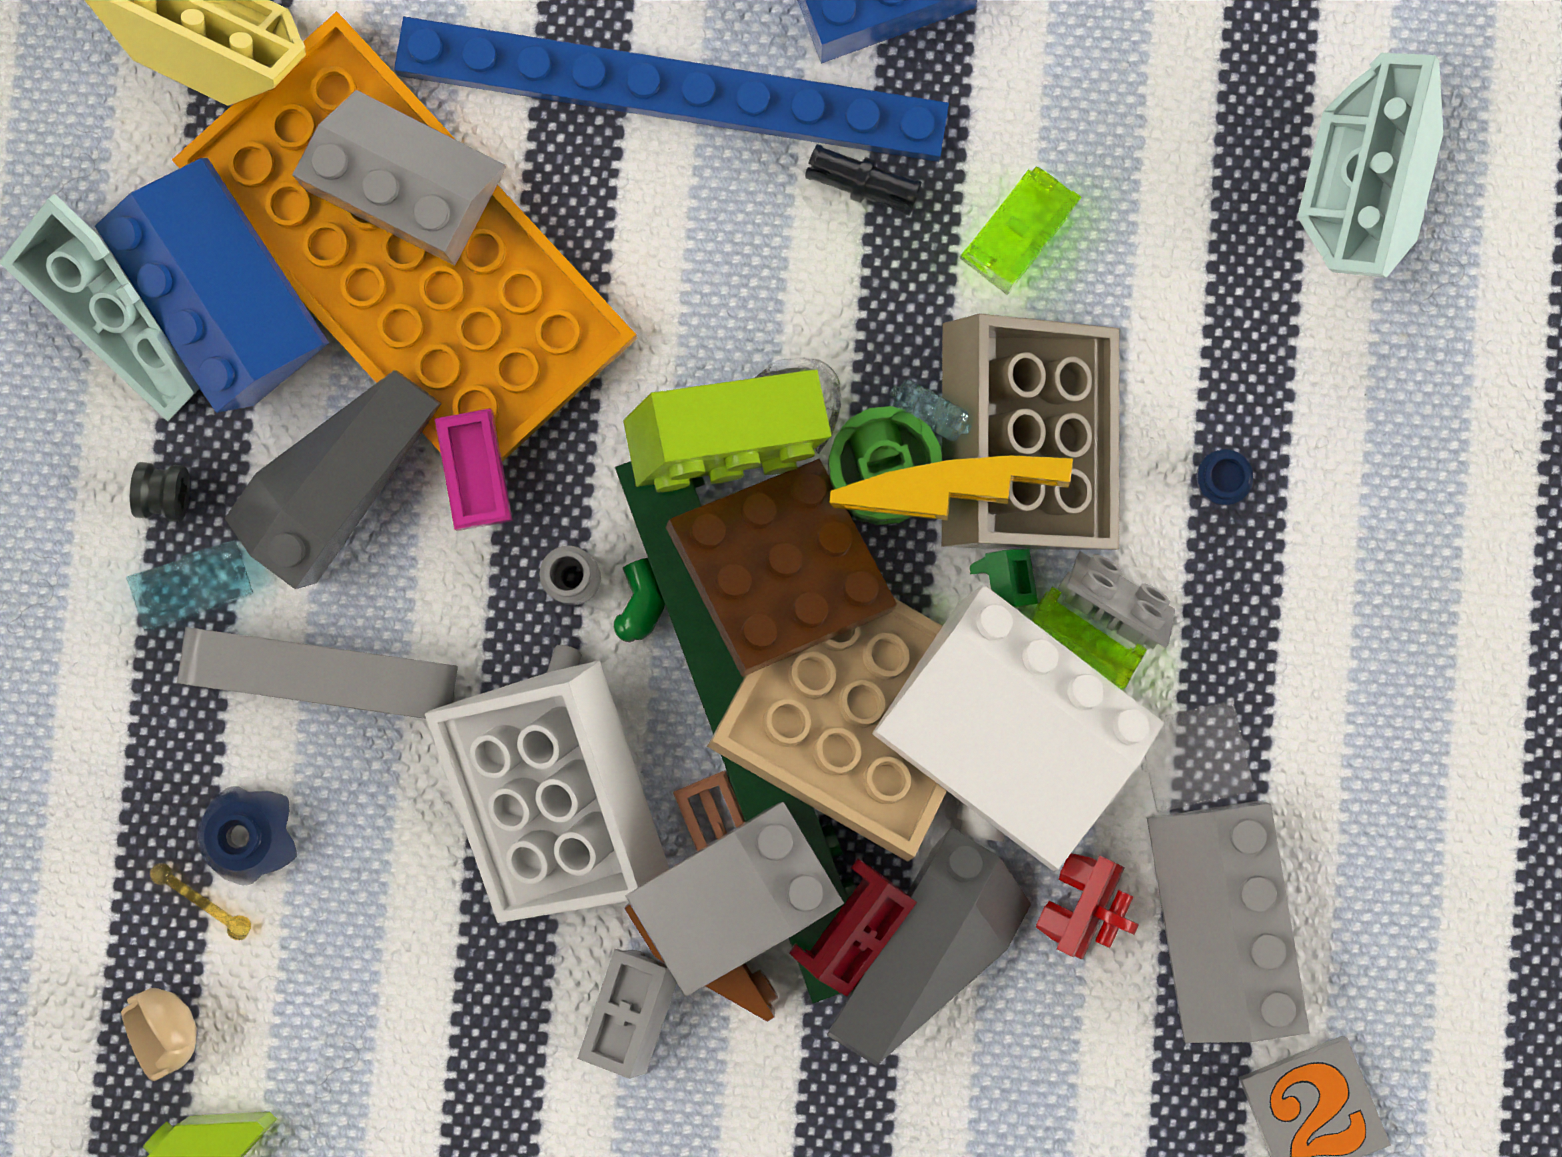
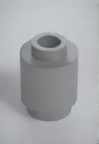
[539,546,601,605]

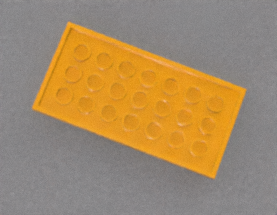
[172,11,638,462]

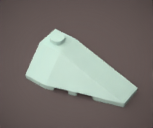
[0,194,199,421]

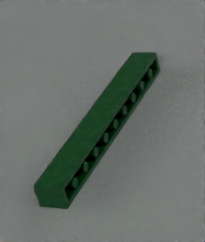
[615,461,856,1004]

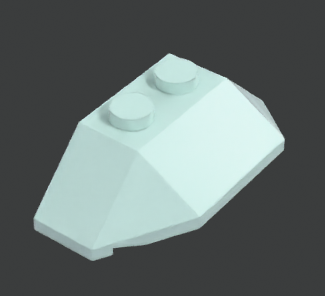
[1297,53,1443,278]

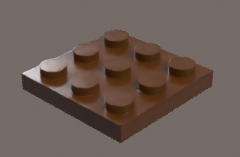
[666,458,897,677]

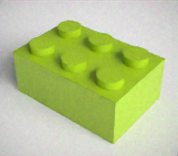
[623,369,832,492]

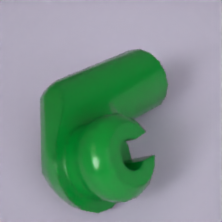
[613,558,665,642]

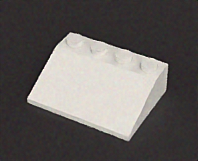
[872,585,1164,871]
[425,661,669,923]

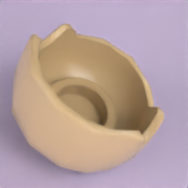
[121,988,197,1081]

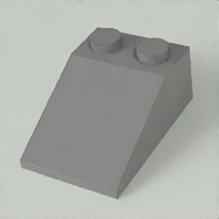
[625,802,844,997]

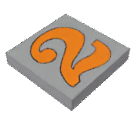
[1238,1036,1391,1157]

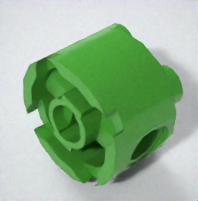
[828,406,942,525]

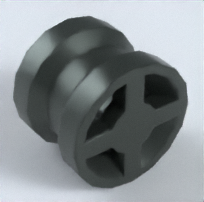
[129,462,190,522]

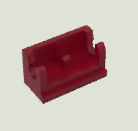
[789,858,917,997]

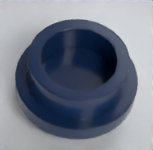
[1196,449,1253,506]

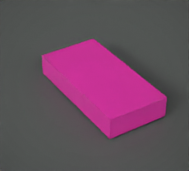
[435,409,513,531]

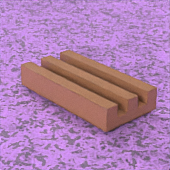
[673,770,745,851]

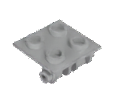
[1057,551,1175,649]

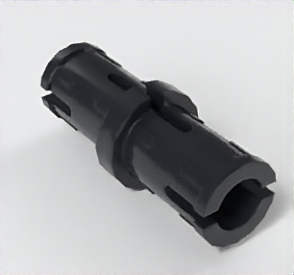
[805,144,922,216]

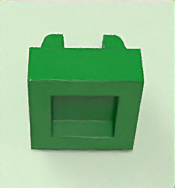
[969,549,1038,608]

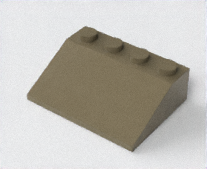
[941,313,1119,550]

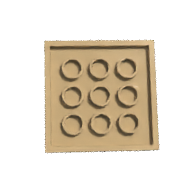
[707,598,947,862]

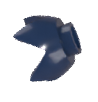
[198,786,297,885]

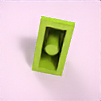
[142,1111,277,1157]

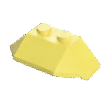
[85,0,306,106]

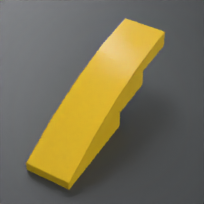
[829,455,1073,520]

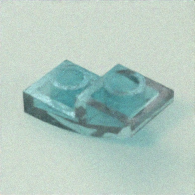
[126,540,253,632]

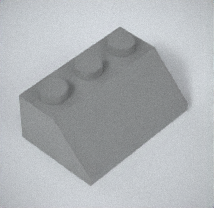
[292,90,506,266]

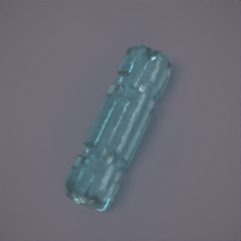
[890,379,971,441]

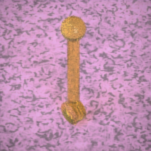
[150,863,251,940]

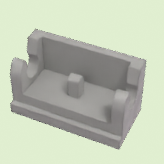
[577,949,677,1079]

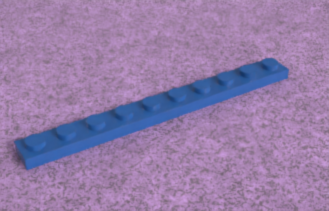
[394,16,949,162]

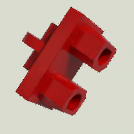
[1036,853,1139,959]

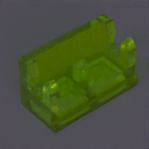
[960,166,1082,295]
[1028,586,1147,691]

